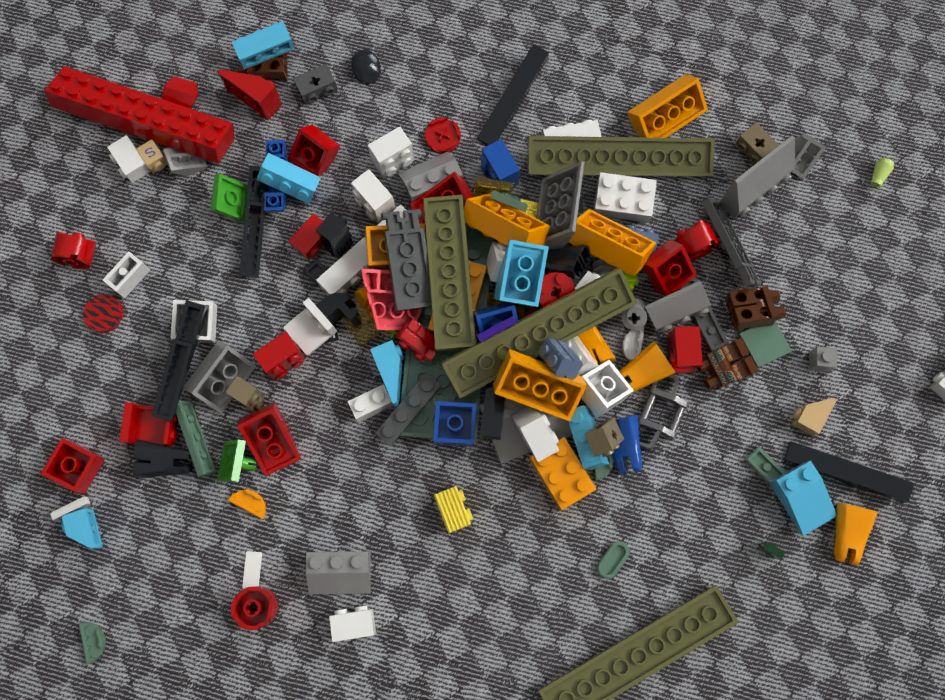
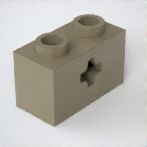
[735,122,779,165]
[225,376,265,411]
[584,417,624,457]

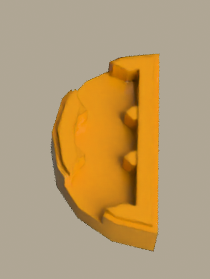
[228,489,266,519]

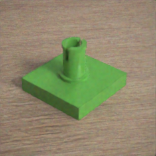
[210,173,248,222]
[217,440,257,482]

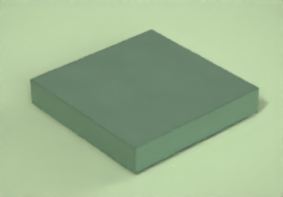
[738,321,792,369]

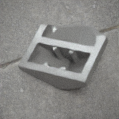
[792,134,826,179]
[163,147,208,177]

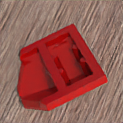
[162,76,199,108]

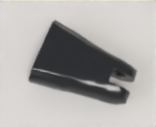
[544,245,591,280]
[133,440,193,478]

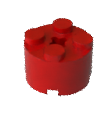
[674,220,720,261]
[51,232,97,270]
[538,272,575,309]
[231,586,278,630]

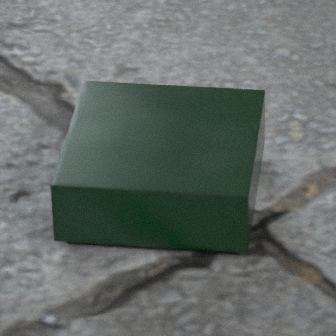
[757,542,785,559]

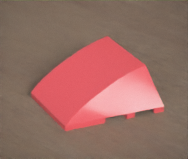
[360,268,422,330]

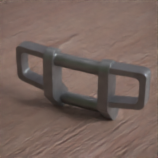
[638,375,689,450]

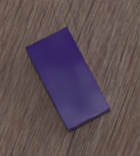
[476,316,516,343]

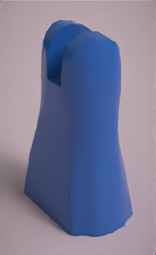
[612,415,642,475]

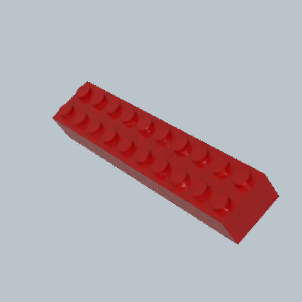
[44,66,235,164]

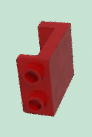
[119,402,179,446]

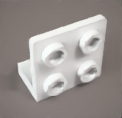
[284,298,337,356]

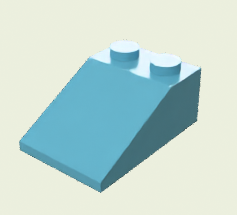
[494,239,549,307]
[370,340,404,409]
[769,461,837,536]

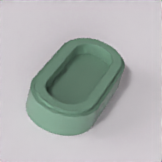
[597,541,630,579]

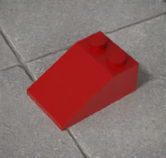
[217,69,282,120]
[410,171,474,234]
[237,402,301,476]

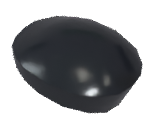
[351,49,381,84]

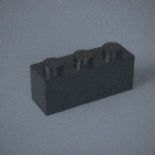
[316,212,354,260]

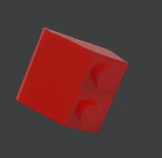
[288,124,341,177]

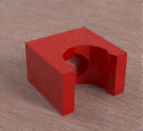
[667,326,703,374]

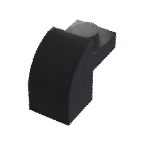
[316,293,361,328]

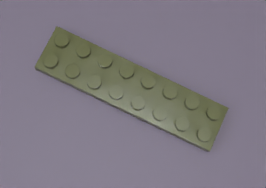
[423,195,476,351]

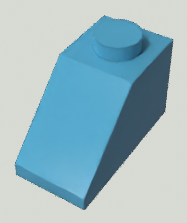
[61,508,103,549]

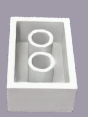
[593,172,657,223]

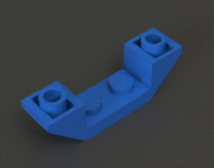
[264,140,288,212]

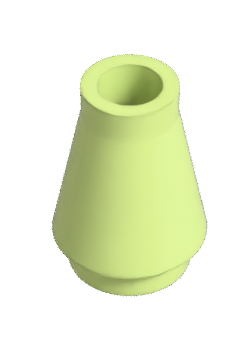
[870,158,894,187]

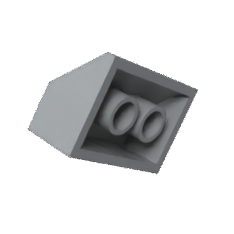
[398,152,463,203]
[645,281,712,333]
[183,340,256,414]
[306,551,371,595]

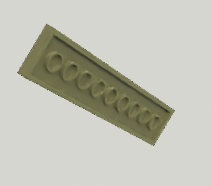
[528,136,715,177]
[441,267,637,398]
[538,585,739,700]

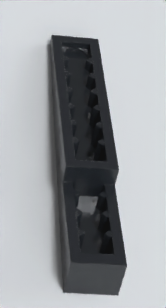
[477,44,549,146]
[239,165,267,278]
[152,300,209,422]
[480,380,506,440]
[784,441,915,503]

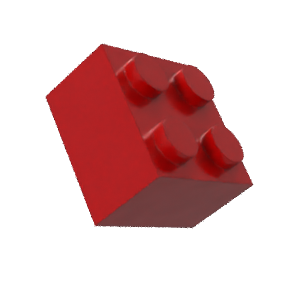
[643,240,697,297]
[253,331,306,380]
[41,438,106,494]

